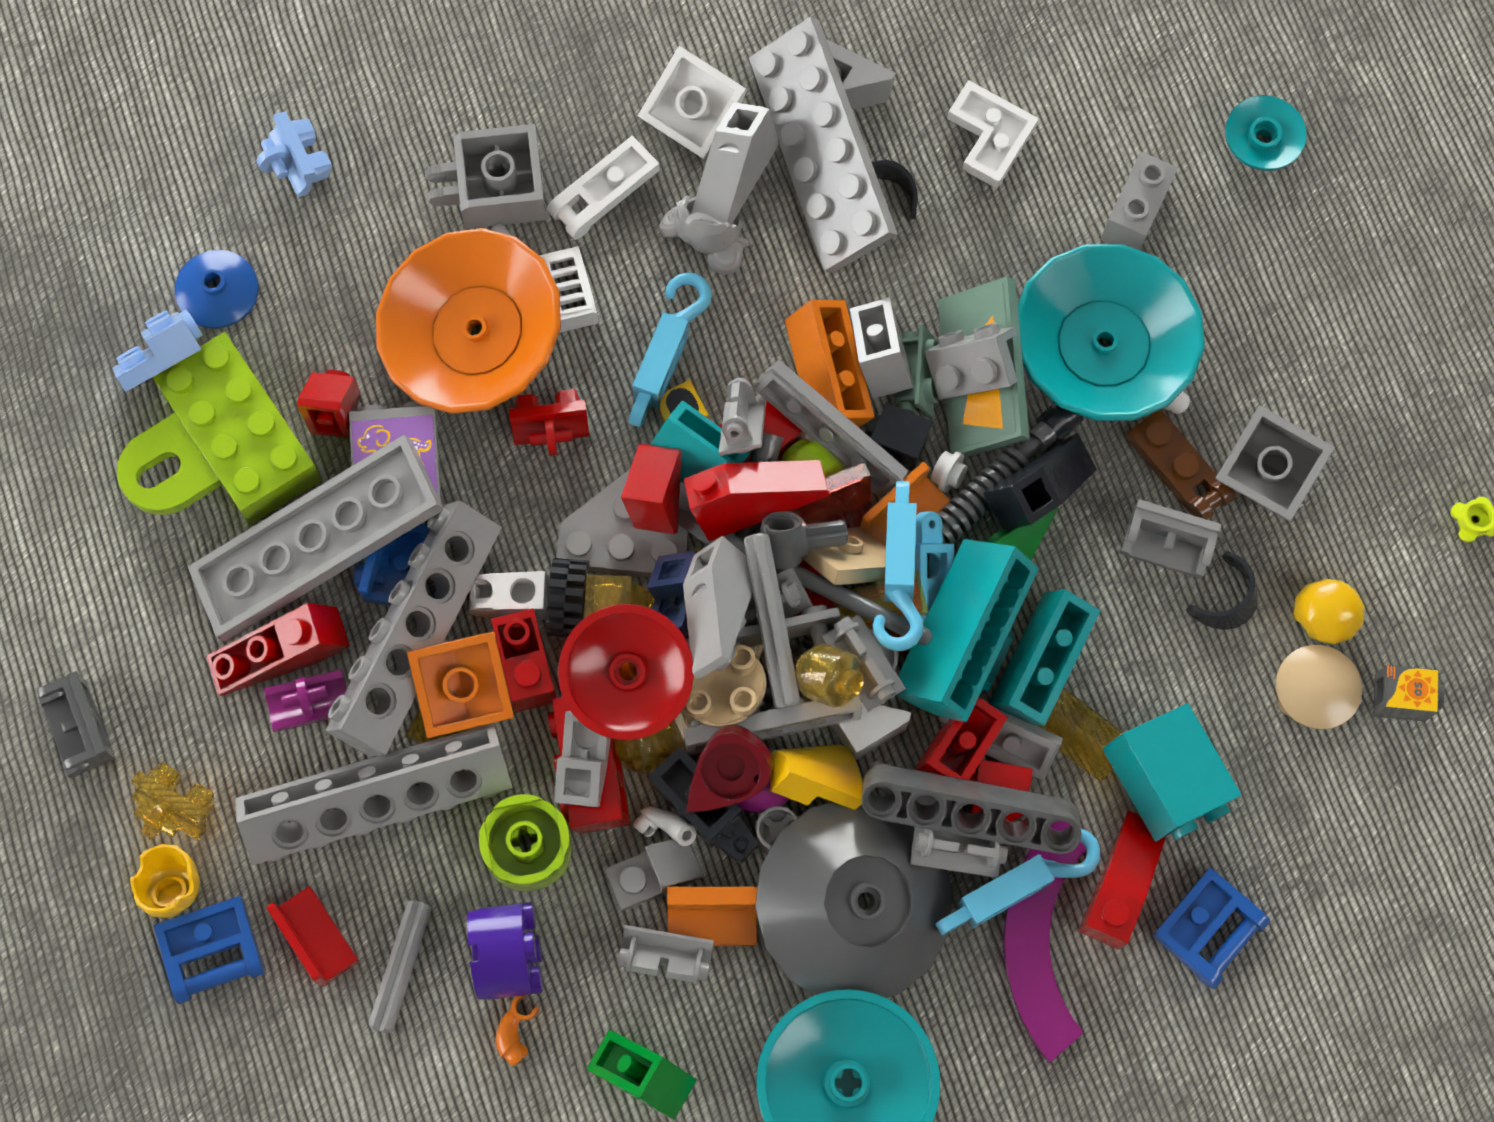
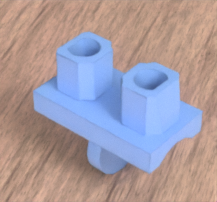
[256,111,332,197]

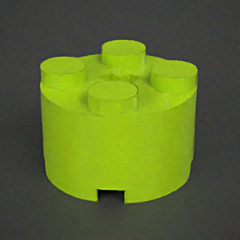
[479,794,572,892]

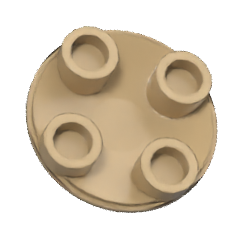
[684,644,766,727]
[1276,645,1362,730]

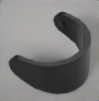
[872,159,918,220]
[1186,551,1258,630]

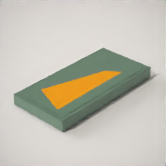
[938,276,1030,458]

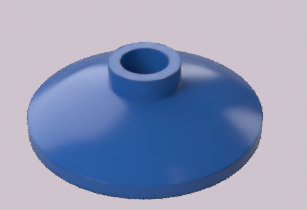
[175,250,259,329]

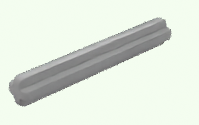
[744,533,800,709]

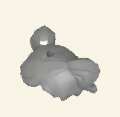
[659,195,749,275]

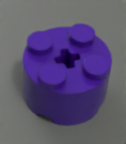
[467,902,543,1000]

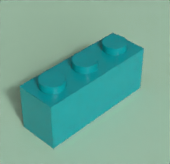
[989,589,1101,726]

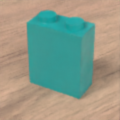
[1102,703,1242,842]

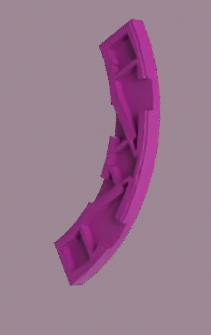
[1003,821,1086,1063]

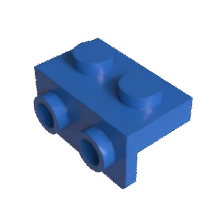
[354,524,430,607]

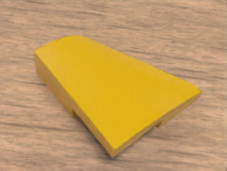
[770,744,863,810]

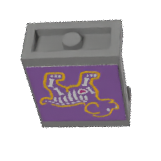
[349,401,444,506]

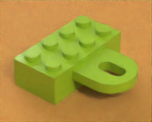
[117,331,323,526]

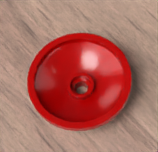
[558,604,694,740]

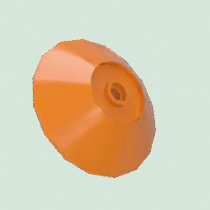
[376,228,561,414]

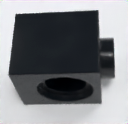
[865,402,933,471]

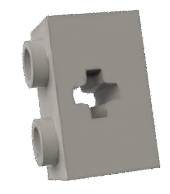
[1100,151,1178,250]

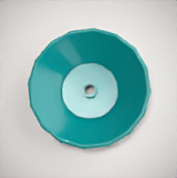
[1018,244,1205,421]

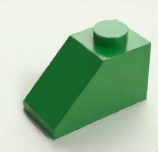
[586,1029,697,1120]

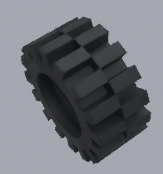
[546,558,590,637]

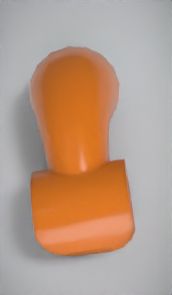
[495,995,540,1066]

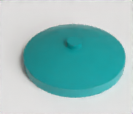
[756,989,940,1122]

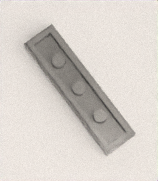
[752,359,908,498]

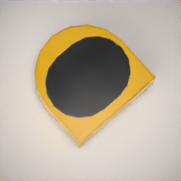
[660,380,709,422]

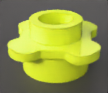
[1450,497,1494,543]

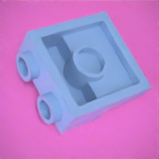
[113,310,203,392]

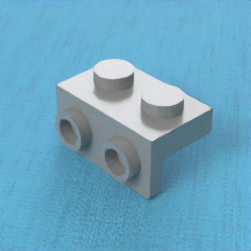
[925,323,1018,400]

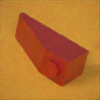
[684,460,830,542]
[1077,810,1167,950]

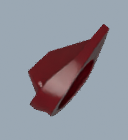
[686,724,774,813]

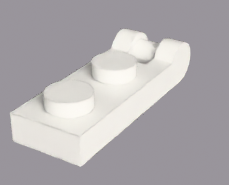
[546,136,660,240]

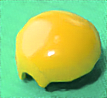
[1293,579,1365,645]
[130,844,200,918]

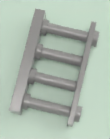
[683,605,863,756]

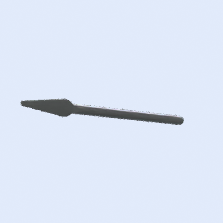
[678,508,933,645]

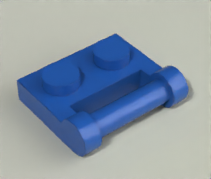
[1152,867,1270,989]
[153,896,266,1004]

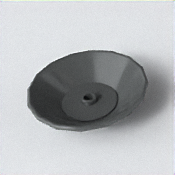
[755,802,953,998]

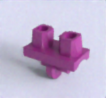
[264,669,347,733]

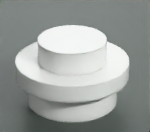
[931,451,968,493]

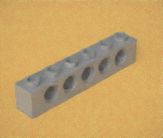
[326,500,502,757]
[235,723,513,865]

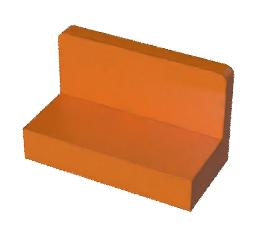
[860,461,951,547]
[667,887,757,946]

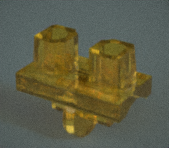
[131,762,214,840]

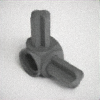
[760,511,848,569]

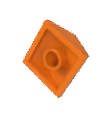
[407,631,514,738]

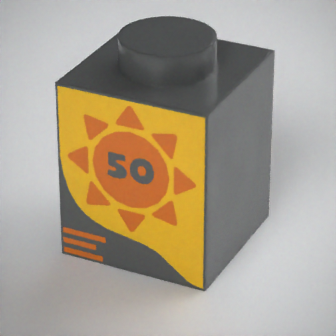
[1374,665,1445,722]

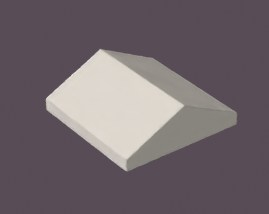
[638,46,747,159]

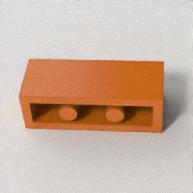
[785,300,875,428]

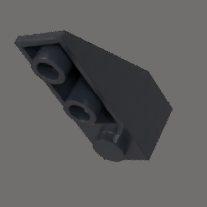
[983,433,1097,531]

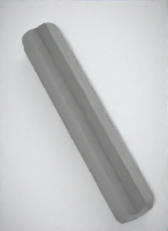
[369,900,431,1033]

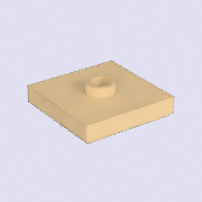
[803,527,886,585]

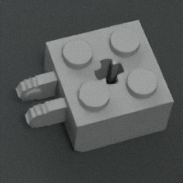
[425,124,547,229]

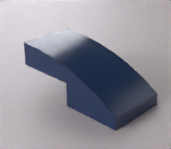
[647,551,697,639]

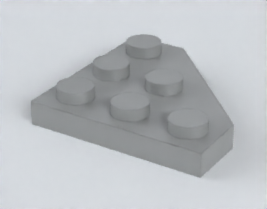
[556,469,691,577]

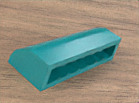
[897,539,1039,722]

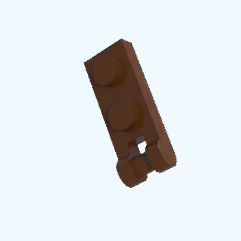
[1125,409,1236,520]

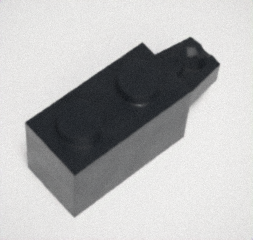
[647,746,759,864]

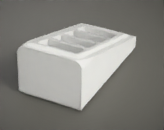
[539,246,598,333]

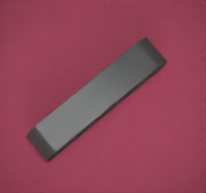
[862,765,1081,854]

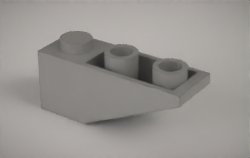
[691,102,779,225]
[683,536,754,679]

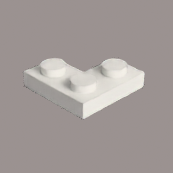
[947,80,1039,189]

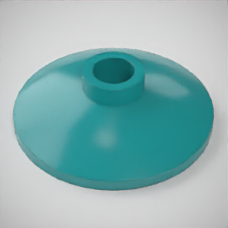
[1225,95,1307,171]

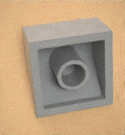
[1215,405,1335,522]

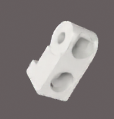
[469,571,550,620]

